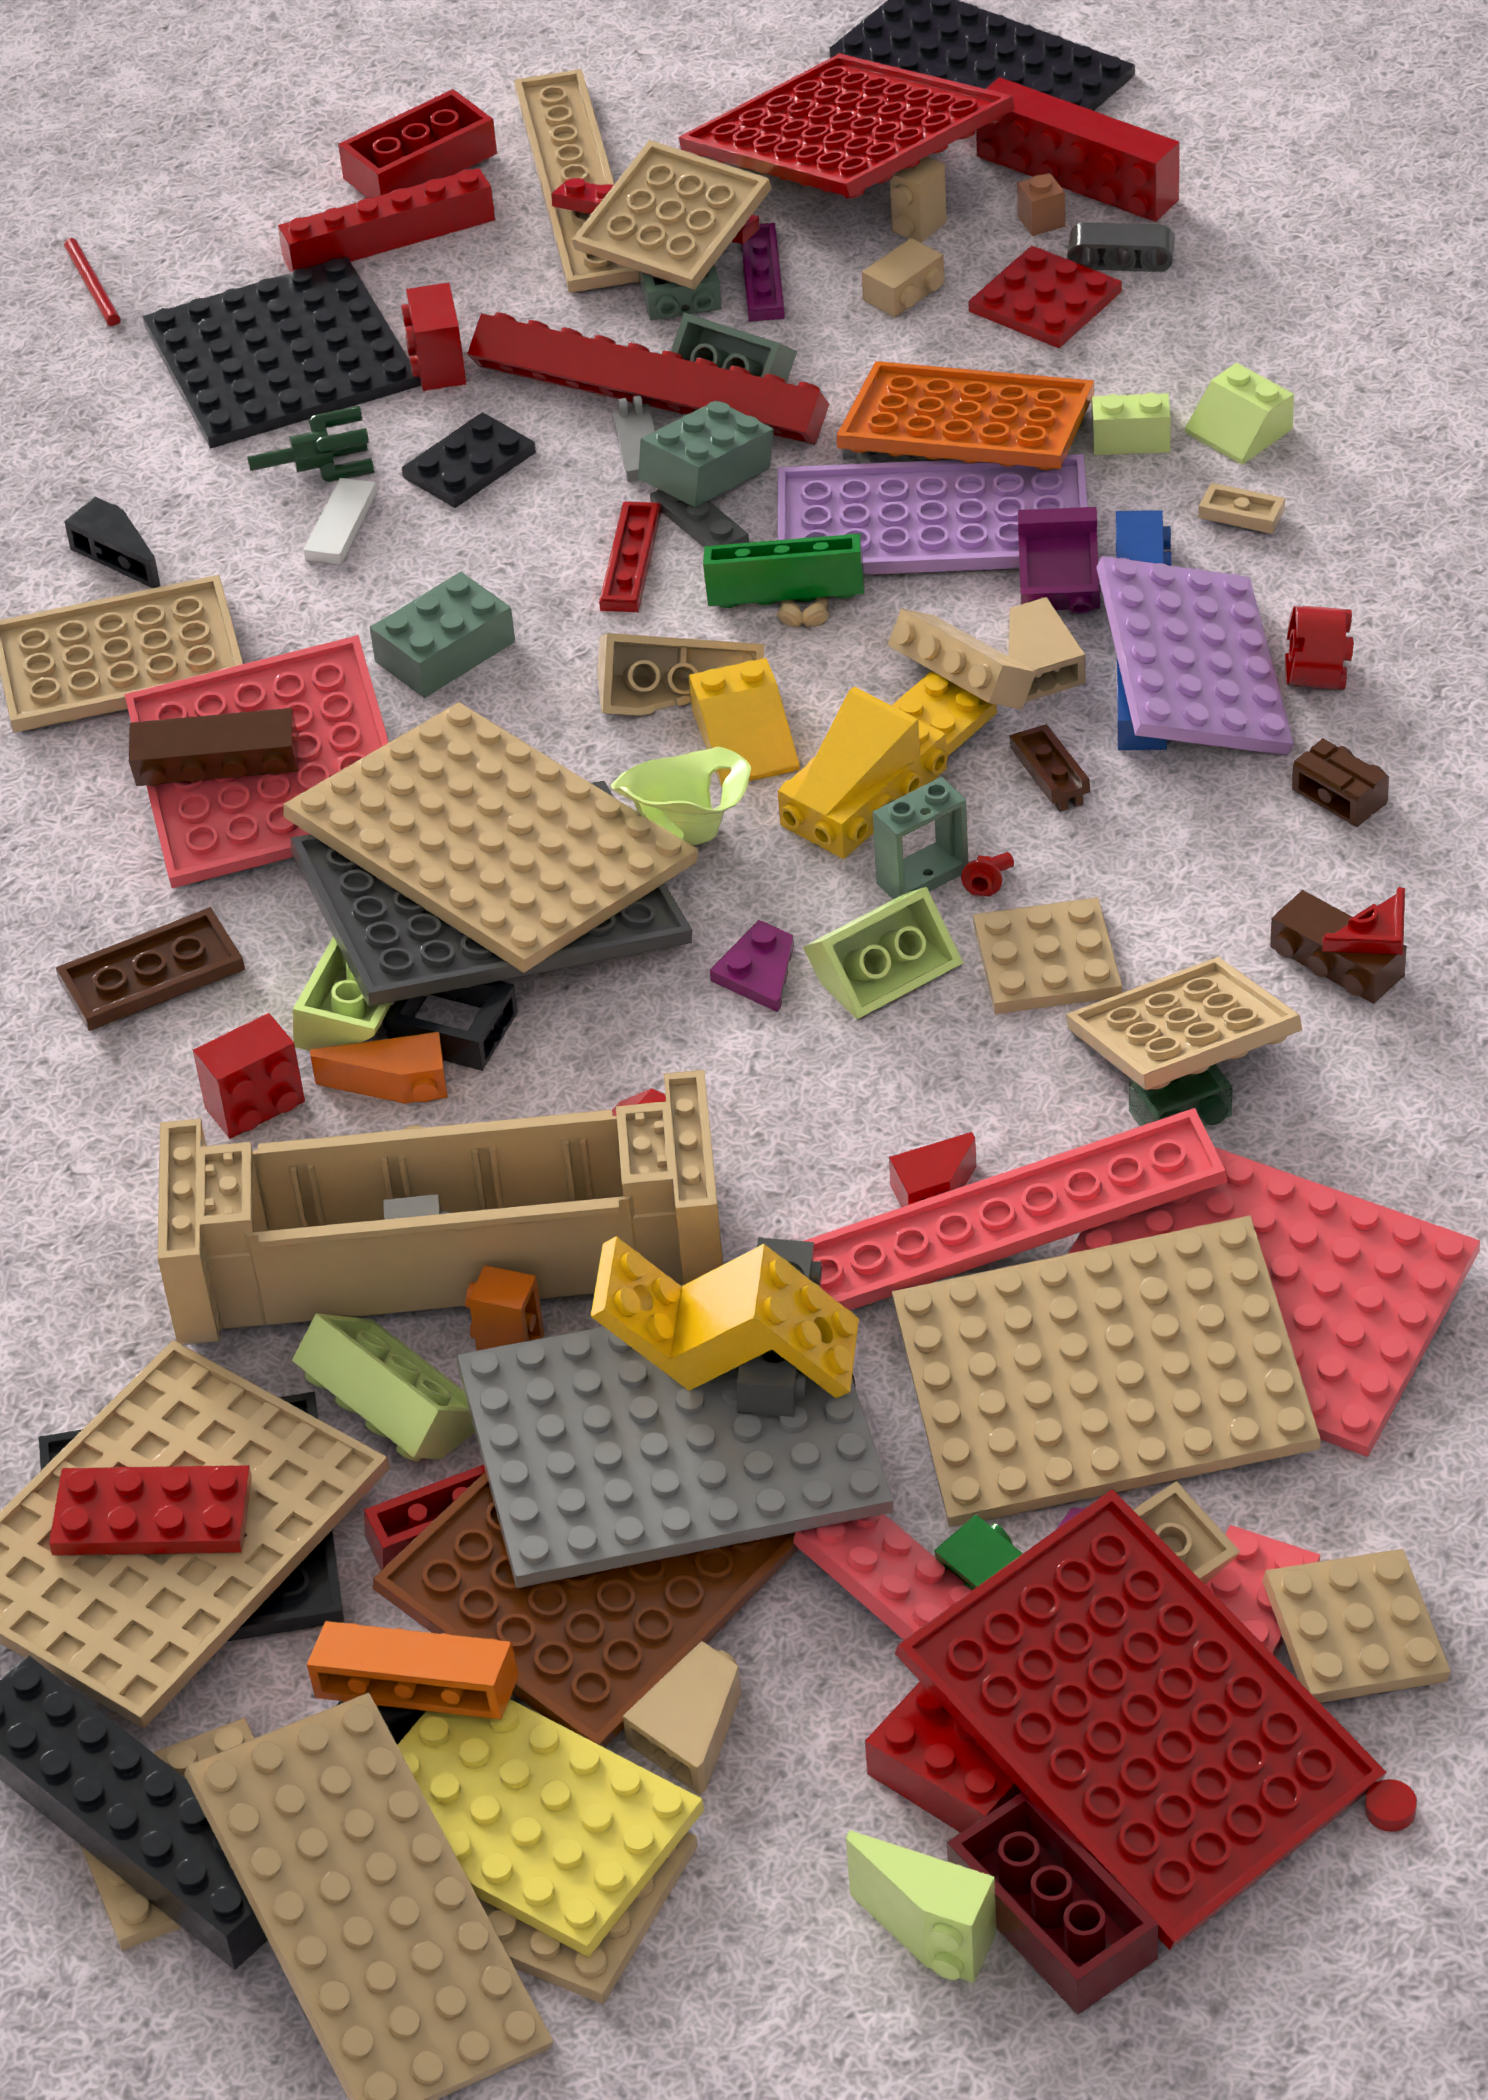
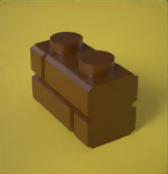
[1292,738,1389,827]

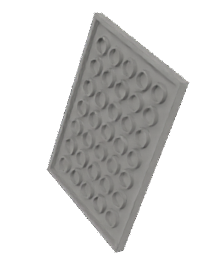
[457,1285,893,1588]

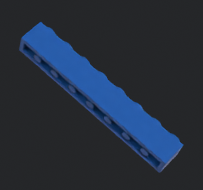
[1116,510,1171,750]

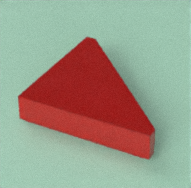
[1322,887,1405,955]

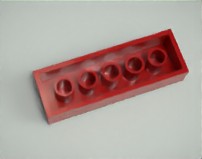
[976,77,1180,222]

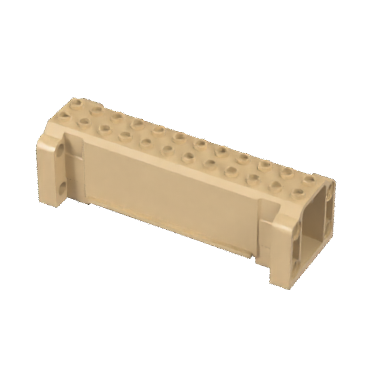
[157,1070,723,1345]

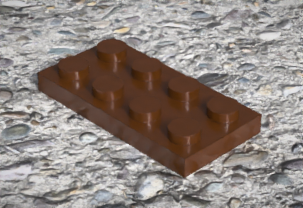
[55,907,245,1031]

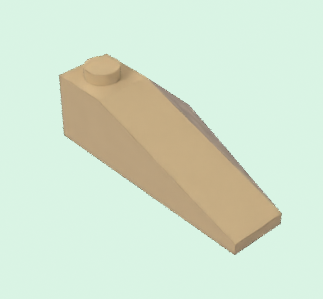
[597,633,764,716]

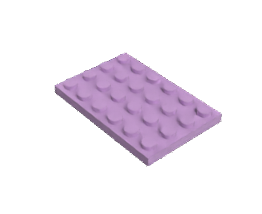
[1096,556,1294,755]

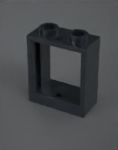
[383,981,518,1071]

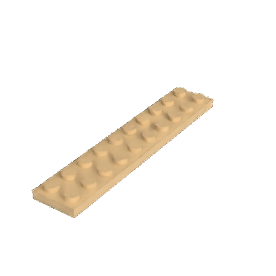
[514,69,640,293]

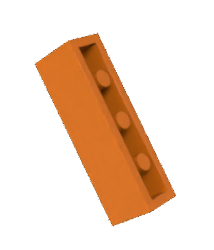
[306,1621,519,1720]

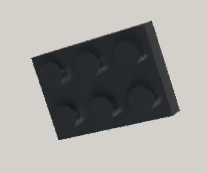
[402,412,536,508]

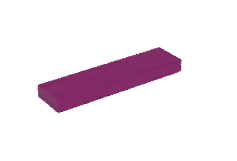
[741,223,785,322]

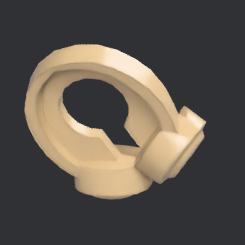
[777,597,829,627]

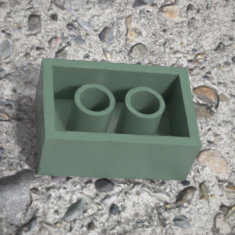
[638,401,773,508]
[370,572,515,698]

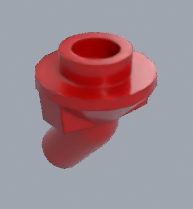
[961,852,1014,897]

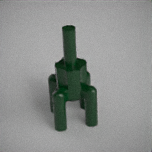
[247,406,374,482]

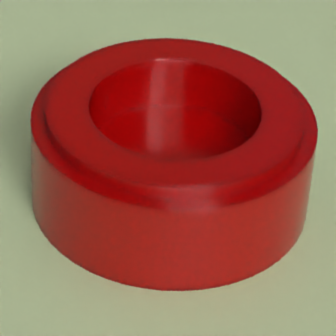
[1365,1779,1417,1832]

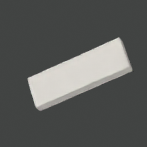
[303,478,377,565]

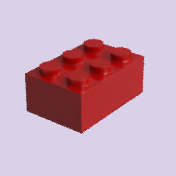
[865,1681,1022,1833]

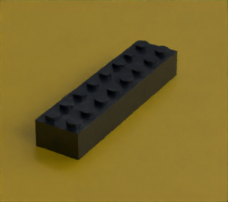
[0,1655,268,1970]

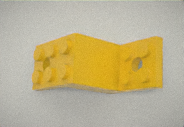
[591,1236,859,1399]

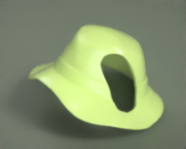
[611,747,751,846]

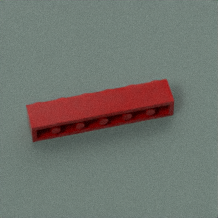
[278,168,495,272]

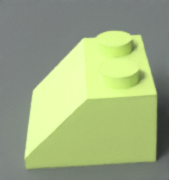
[1185,363,1294,465]
[1091,393,1171,455]

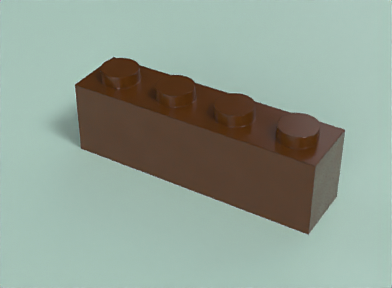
[129,708,298,786]

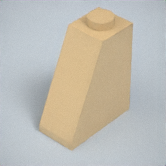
[1008,597,1085,702]
[623,1641,741,1795]

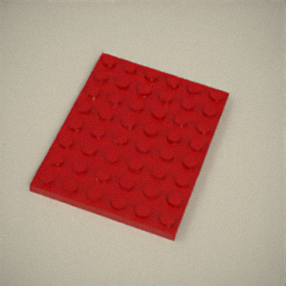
[678,54,1015,198]
[895,1489,1387,1951]

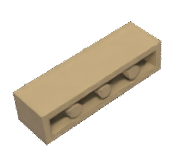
[887,608,1036,710]

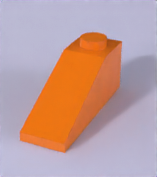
[310,1032,448,1104]

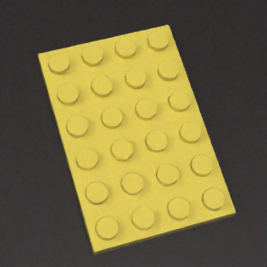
[397,1699,704,1958]

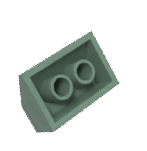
[671,313,797,383]

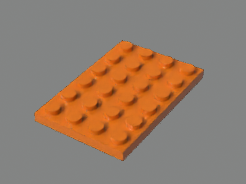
[836,361,1094,470]

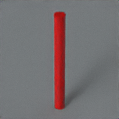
[64,238,121,326]

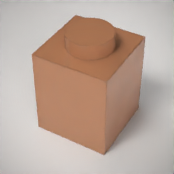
[1017,173,1065,236]

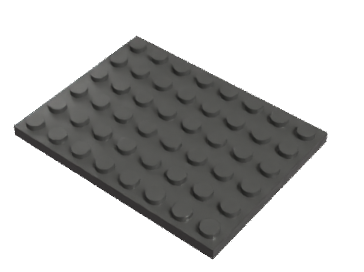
[291,781,693,1006]

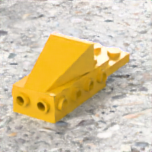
[778,671,997,859]

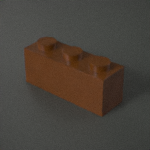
[1270,890,1407,1004]

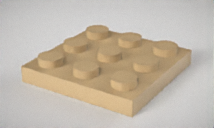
[973,897,1122,1014]
[1262,1549,1451,1703]

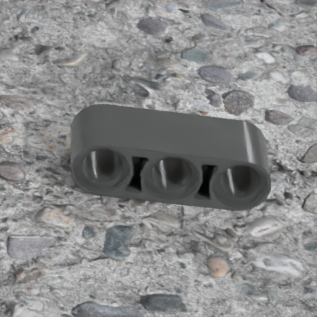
[1067,222,1175,272]

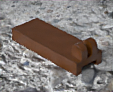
[1009,724,1090,812]

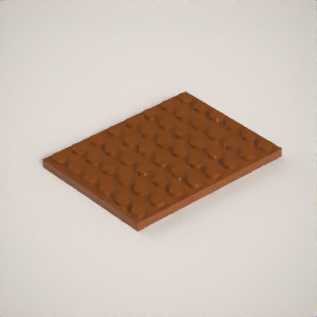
[373,1471,799,1748]

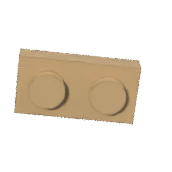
[1199,483,1285,534]

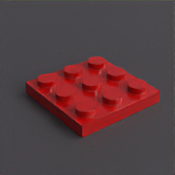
[968,245,1122,348]

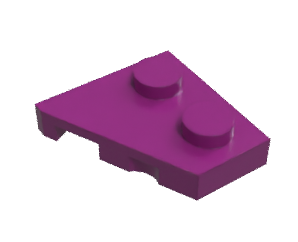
[709,920,794,1012]

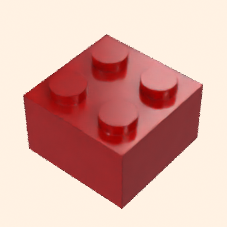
[401,282,466,391]
[193,1013,305,1139]

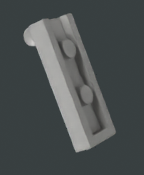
[612,396,655,482]

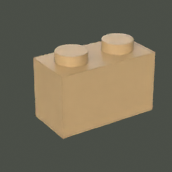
[890,156,947,243]
[862,238,945,317]

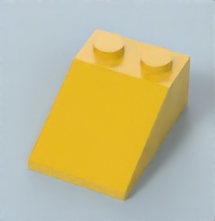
[689,658,800,787]

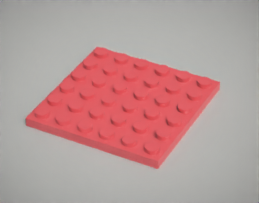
[124,635,389,888]

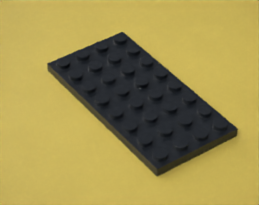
[829,0,1135,111]

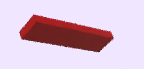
[599,501,661,613]

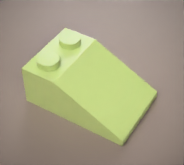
[846,1830,996,1983]

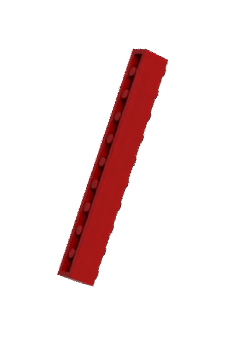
[467,312,829,445]

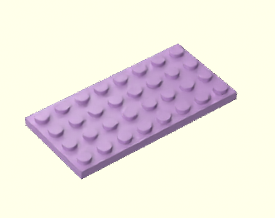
[778,454,1088,575]

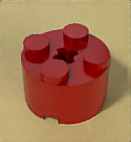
[1285,606,1354,690]

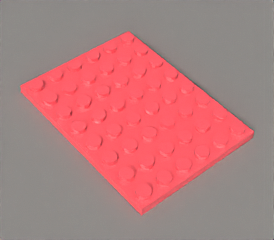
[1068,1123,1480,1457]

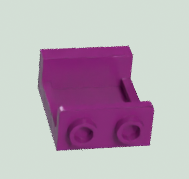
[1018,507,1101,614]

